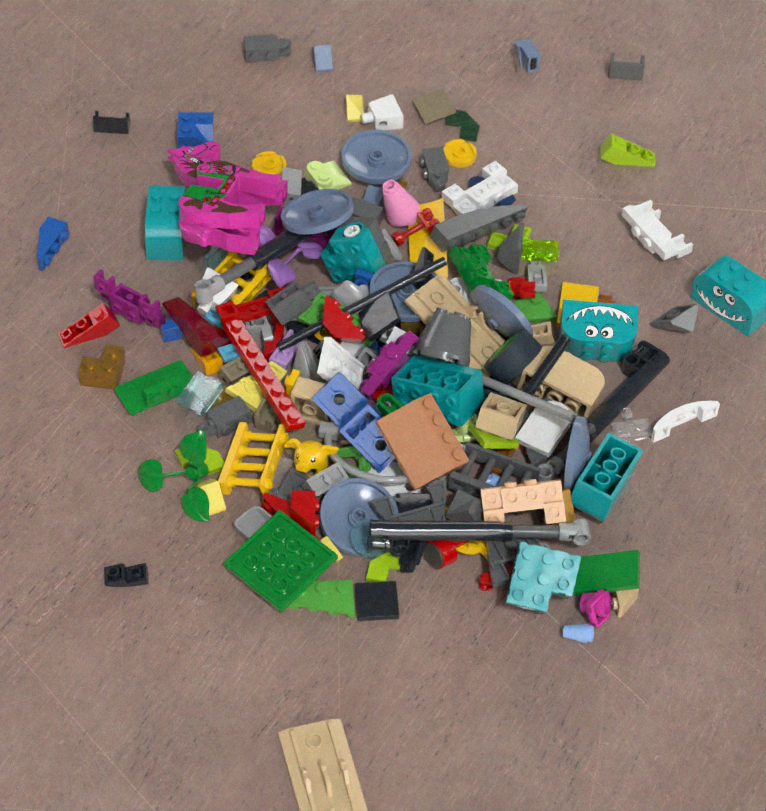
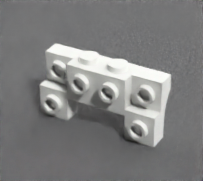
[442,161,518,216]
[622,200,693,260]

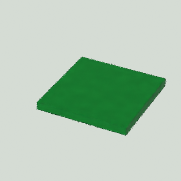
[223,510,338,613]

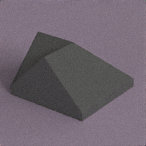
[498,223,525,274]
[649,304,699,333]
[445,489,484,521]

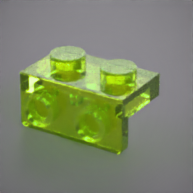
[522,239,560,262]

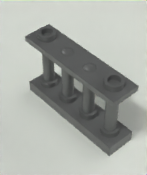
[448,442,541,515]

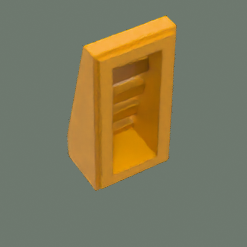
[190,346,223,376]

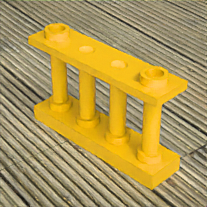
[191,251,272,325]
[218,422,289,495]

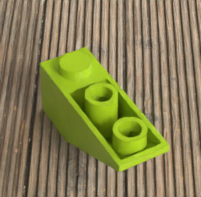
[600,134,655,167]

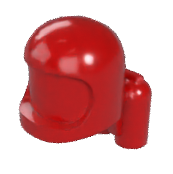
[507,277,536,298]

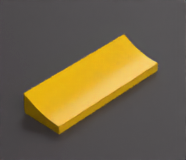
[408,198,448,280]

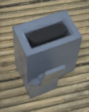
[514,38,541,74]

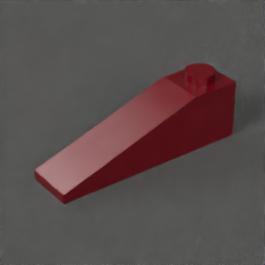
[162,297,232,357]

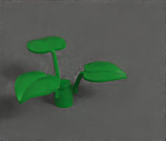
[137,430,210,522]

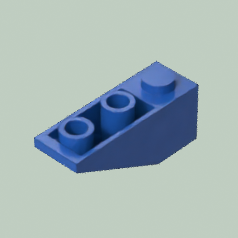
[37,216,70,271]

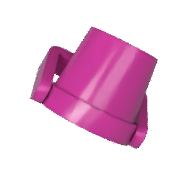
[580,590,611,628]

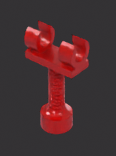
[392,208,440,246]

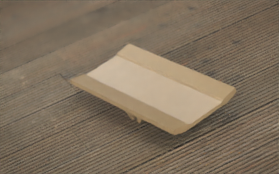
[404,273,505,377]
[278,719,368,811]

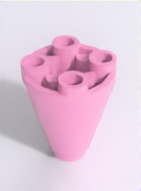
[382,180,420,227]

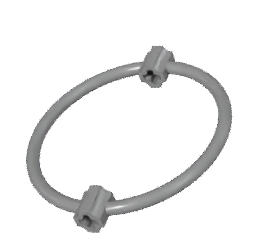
[318,401,409,484]

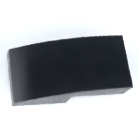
[104,563,149,587]

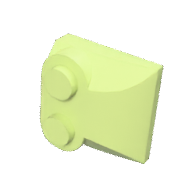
[304,160,351,190]

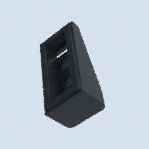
[412,247,434,289]

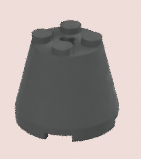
[413,307,471,367]

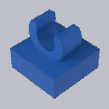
[354,269,374,288]
[161,318,182,343]

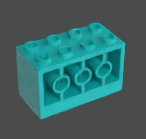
[391,354,484,426]

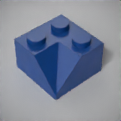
[177,112,214,149]

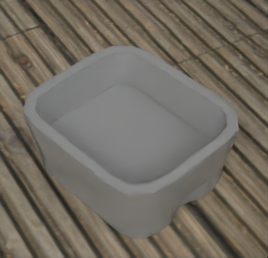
[235,506,272,541]

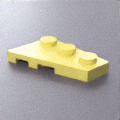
[225,361,287,413]

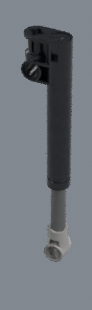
[194,230,314,305]
[538,340,670,482]
[367,519,591,557]

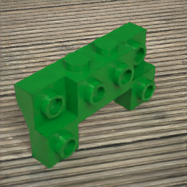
[448,244,514,300]

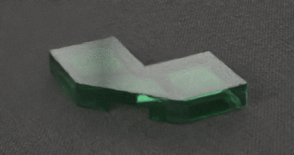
[446,110,480,142]

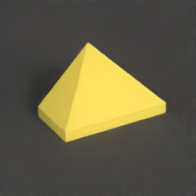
[345,95,364,122]

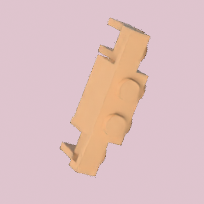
[481,479,566,524]

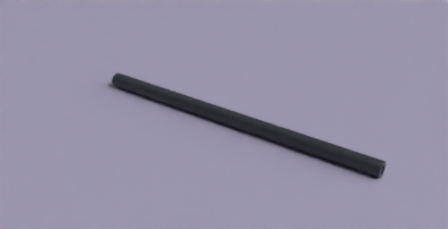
[277,257,448,351]

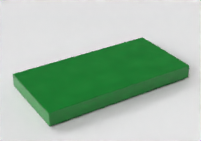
[560,550,640,598]

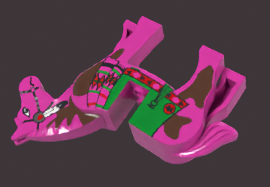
[167,141,288,255]

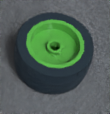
[484,328,542,384]

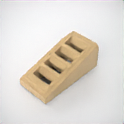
[531,321,555,344]

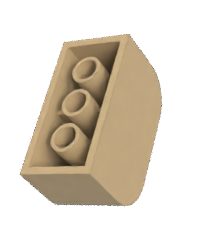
[517,346,605,419]

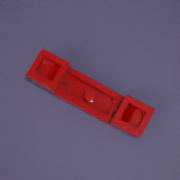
[215,286,285,322]
[263,313,284,363]

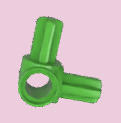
[337,446,371,473]

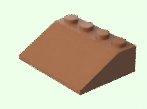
[375,393,470,491]

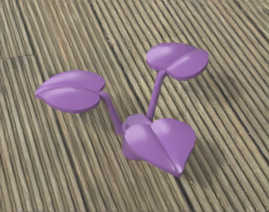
[244,225,323,288]

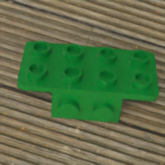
[114,360,198,415]

